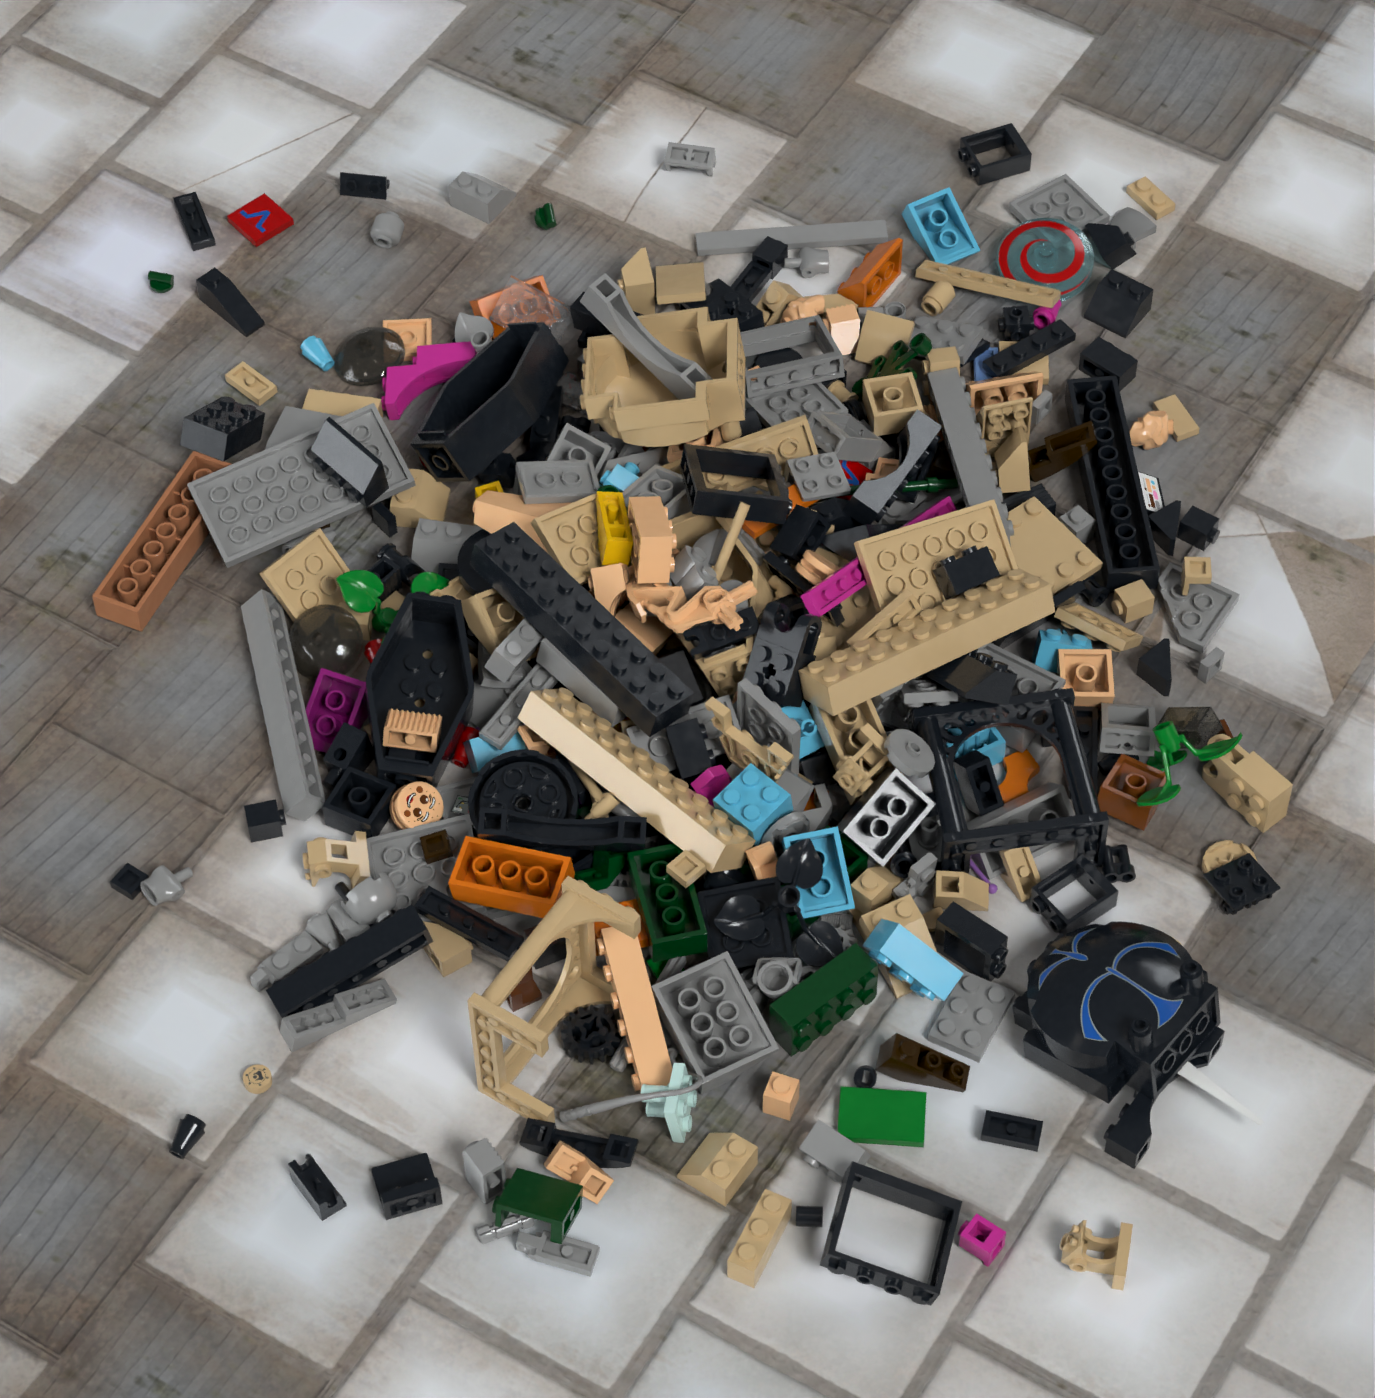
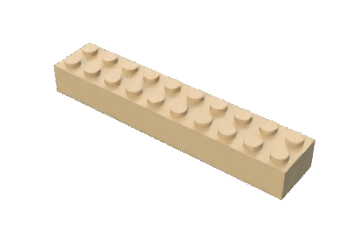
[798,569,1055,716]
[518,687,756,873]

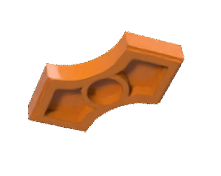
[998,749,1040,804]

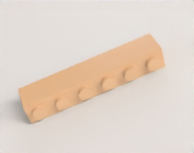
[596,927,673,1094]

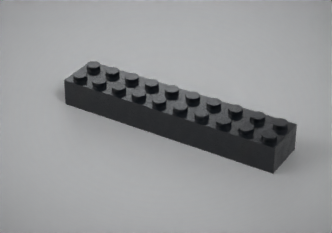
[1065,376,1160,593]
[469,522,695,737]

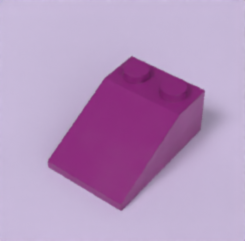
[306,668,368,753]

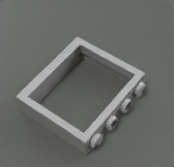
[740,315,845,398]

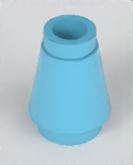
[300,336,335,371]

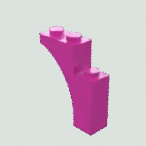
[381,341,477,420]

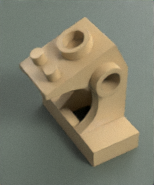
[833,723,895,796]
[302,831,370,889]
[1060,1220,1133,1290]

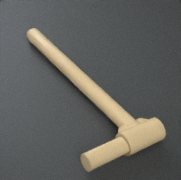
[691,502,750,628]
[567,758,620,819]

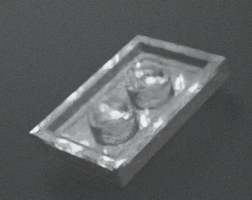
[489,275,572,344]

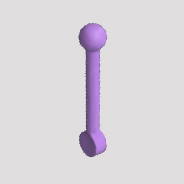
[970,858,998,894]

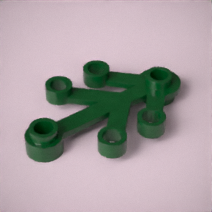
[852,333,932,401]

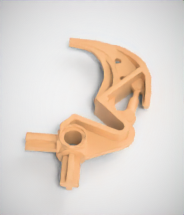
[626,549,758,633]

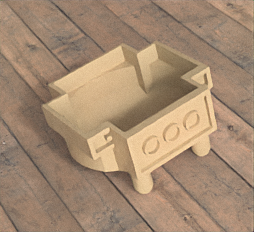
[580,307,746,447]

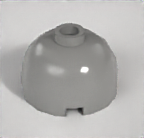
[341,872,398,925]

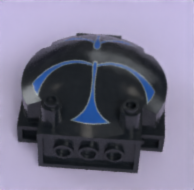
[1012,921,1221,1104]

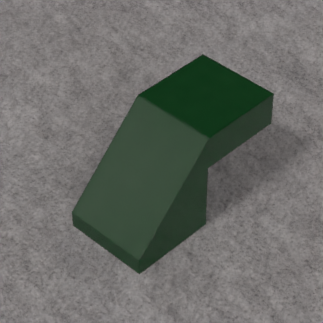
[574,850,628,891]

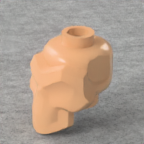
[780,295,825,327]
[1129,411,1174,450]

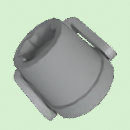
[753,957,802,1001]

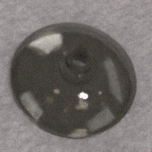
[333,327,405,386]
[289,604,363,681]

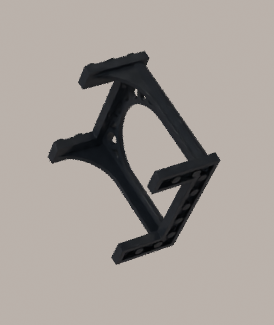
[911,688,1109,874]

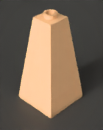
[472,490,573,553]

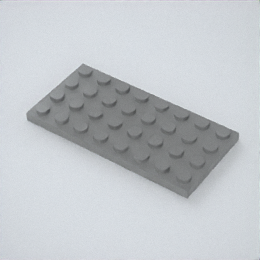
[187,403,416,568]

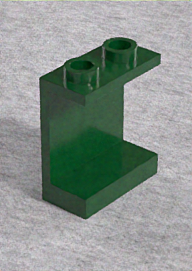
[492,1168,583,1244]

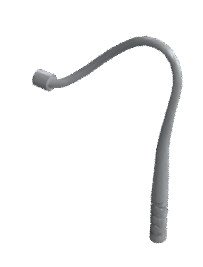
[560,1044,703,1123]

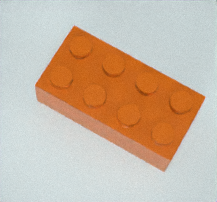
[448,836,575,918]

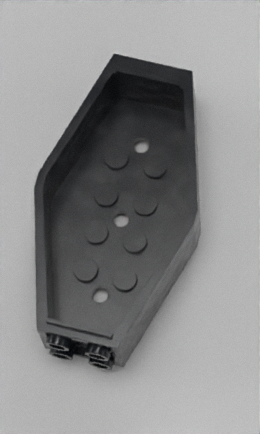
[411,322,569,482]
[366,591,474,789]

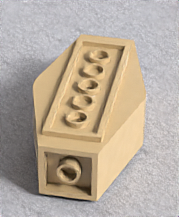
[670,511,774,697]

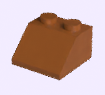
[1097,754,1166,831]

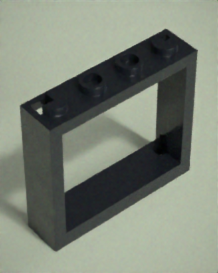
[680,444,793,525]
[820,1161,962,1306]

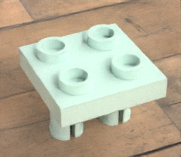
[641,1063,697,1143]

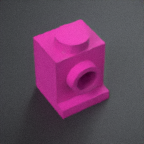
[958,1213,1006,1267]

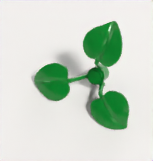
[336,570,449,644]
[1136,721,1243,807]

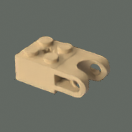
[1202,734,1293,833]

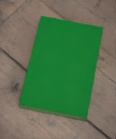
[838,1086,927,1147]

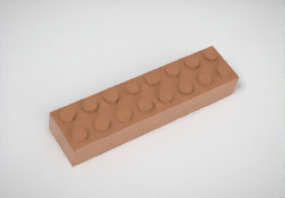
[92,451,231,632]

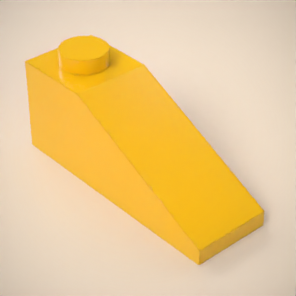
[596,491,633,566]

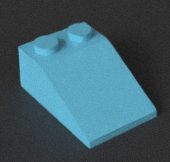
[902,187,980,265]
[781,826,855,919]

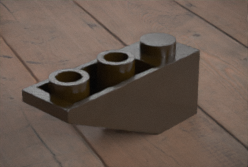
[875,1033,970,1092]

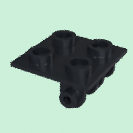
[1203,853,1280,915]

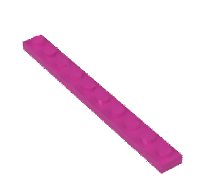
[800,496,957,617]

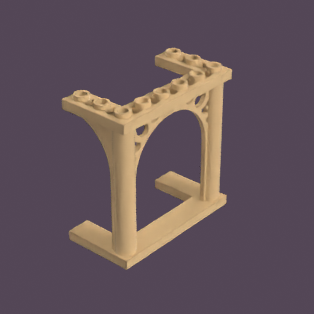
[467,876,641,1123]

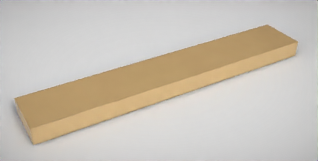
[916,260,1061,308]

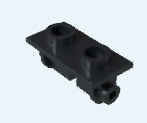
[340,172,390,200]

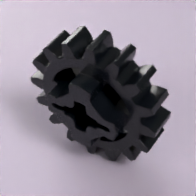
[561,1005,623,1065]

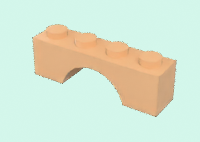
[588,563,630,617]

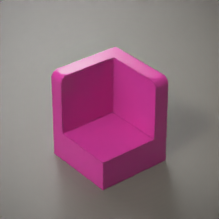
[691,765,733,807]

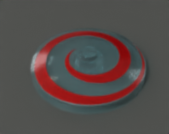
[997,218,1094,302]

